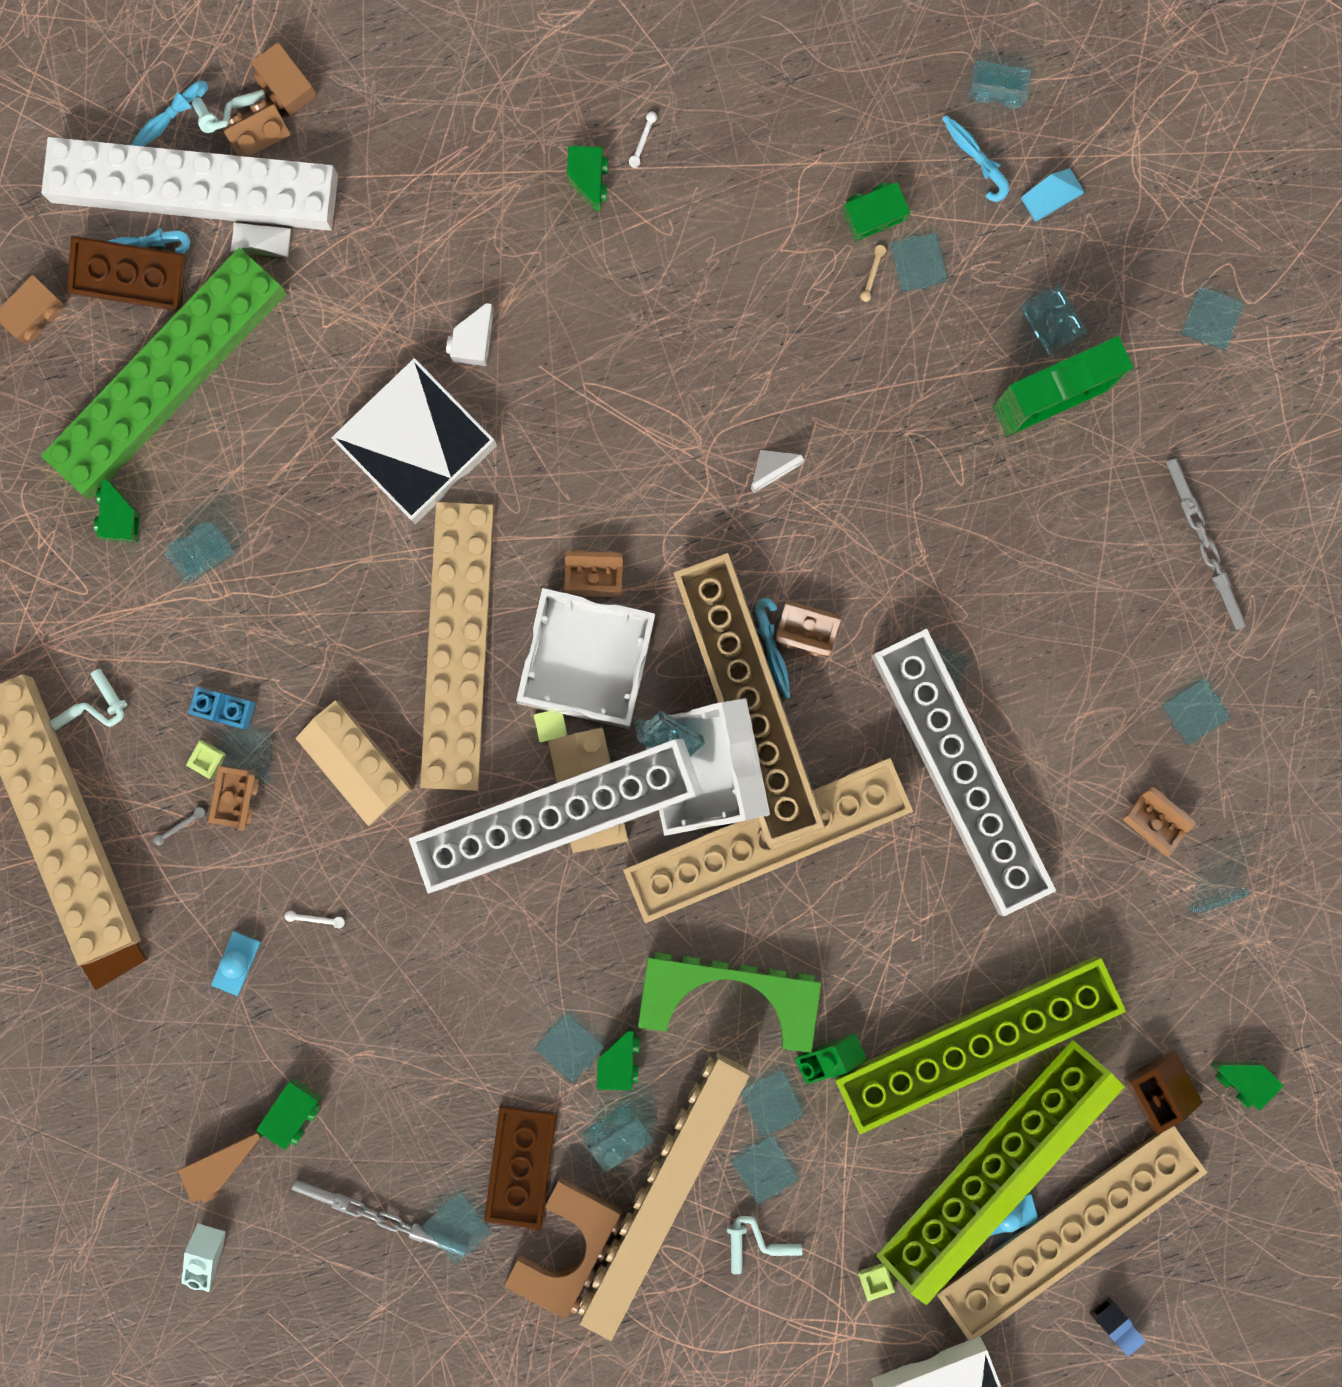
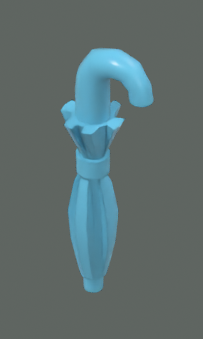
[131,81,208,146]
[942,115,1010,202]
[109,228,190,253]
[755,598,791,699]

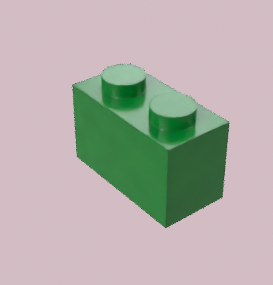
[842,182,910,242]
[256,1078,323,1150]

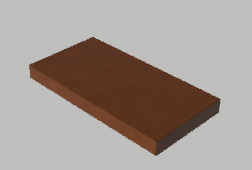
[67,235,187,311]
[484,1105,557,1230]

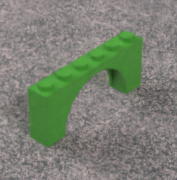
[638,952,821,1053]

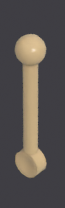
[860,245,886,302]

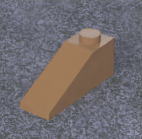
[178,1132,263,1203]

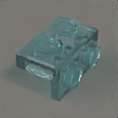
[968,60,1031,108]
[1021,284,1088,355]
[164,522,236,585]
[635,711,705,757]
[582,1103,654,1173]

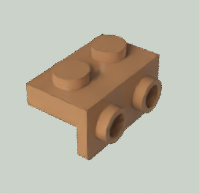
[223,99,291,157]
[564,550,623,597]
[775,600,842,657]
[207,765,259,831]
[1122,787,1196,857]

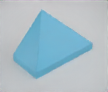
[1021,168,1085,222]

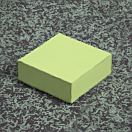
[534,711,568,743]
[186,740,227,779]
[858,1263,895,1301]

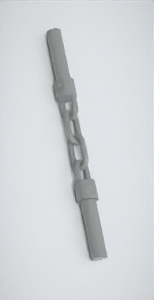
[1166,458,1247,630]
[292,1179,467,1257]

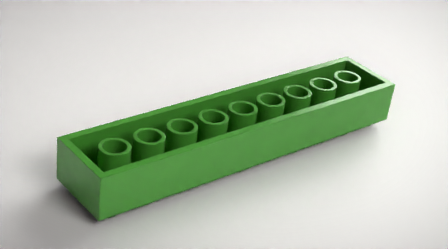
[41,247,287,500]

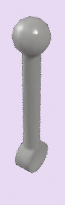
[153,807,206,846]

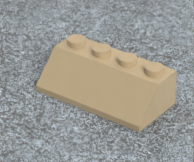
[296,700,414,826]
[548,727,629,853]

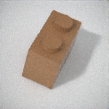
[251,42,317,116]
[0,275,65,345]

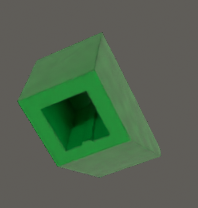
[567,146,608,211]
[94,480,141,543]
[597,1029,639,1091]
[795,1033,867,1085]
[1211,1062,1284,1111]

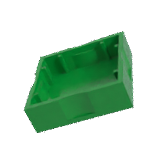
[993,336,1134,437]

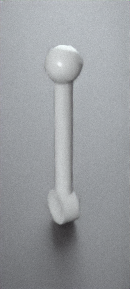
[629,111,657,168]
[285,910,345,928]

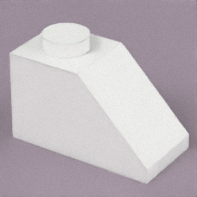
[446,303,494,366]

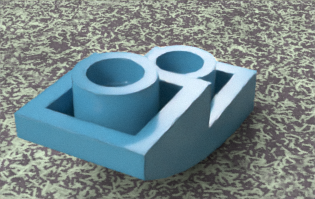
[188,686,256,730]

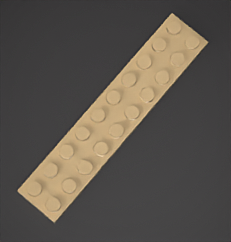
[420,502,494,791]
[623,758,913,923]
[937,1126,1207,1340]

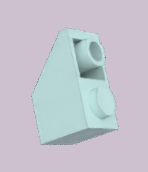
[181,1223,225,1292]

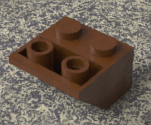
[1123,1050,1203,1135]

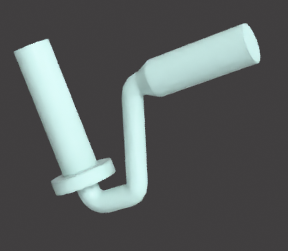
[192,89,266,133]
[49,669,127,730]
[727,1216,802,1274]

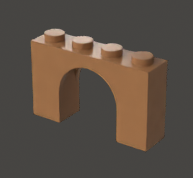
[504,1177,623,1320]

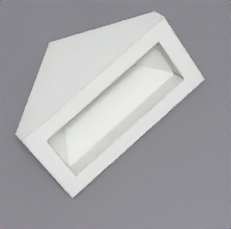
[231,223,291,258]
[751,450,804,493]

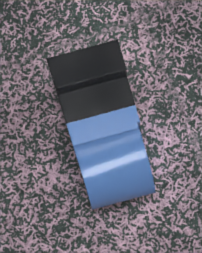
[1090,1297,1146,1357]

